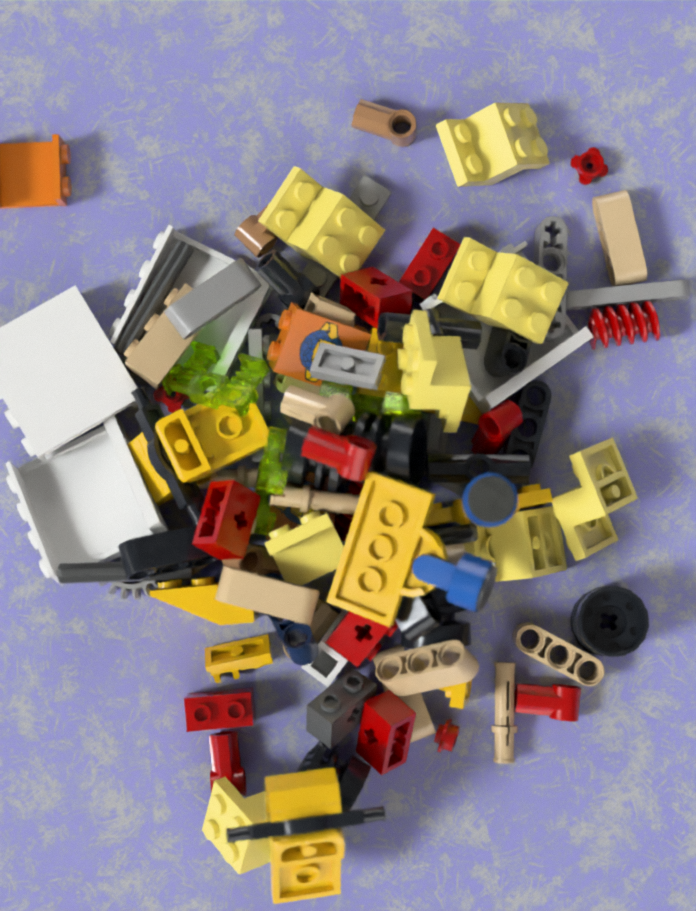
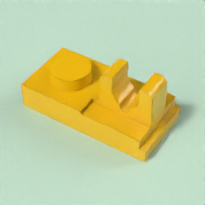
[205,634,273,683]
[439,679,473,709]

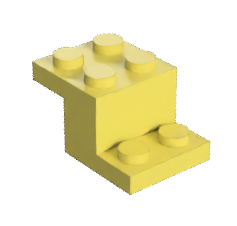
[436,102,550,187]
[258,166,385,279]
[437,237,569,344]
[397,310,471,433]
[551,437,638,561]
[460,506,567,582]
[264,510,344,585]
[202,777,270,875]

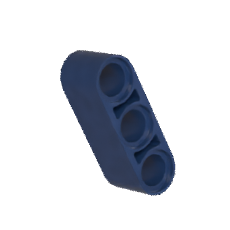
[264,573,319,665]

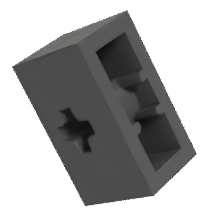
[306,667,377,749]

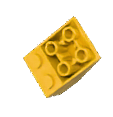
[149,576,259,625]

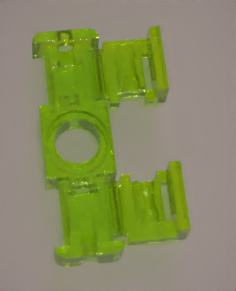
[162,341,270,416]
[319,380,422,422]
[252,426,289,536]

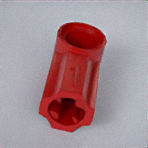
[471,400,523,454]
[301,425,376,481]
[514,683,581,722]
[209,731,247,796]

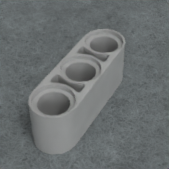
[164,258,262,340]

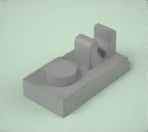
[310,342,386,390]

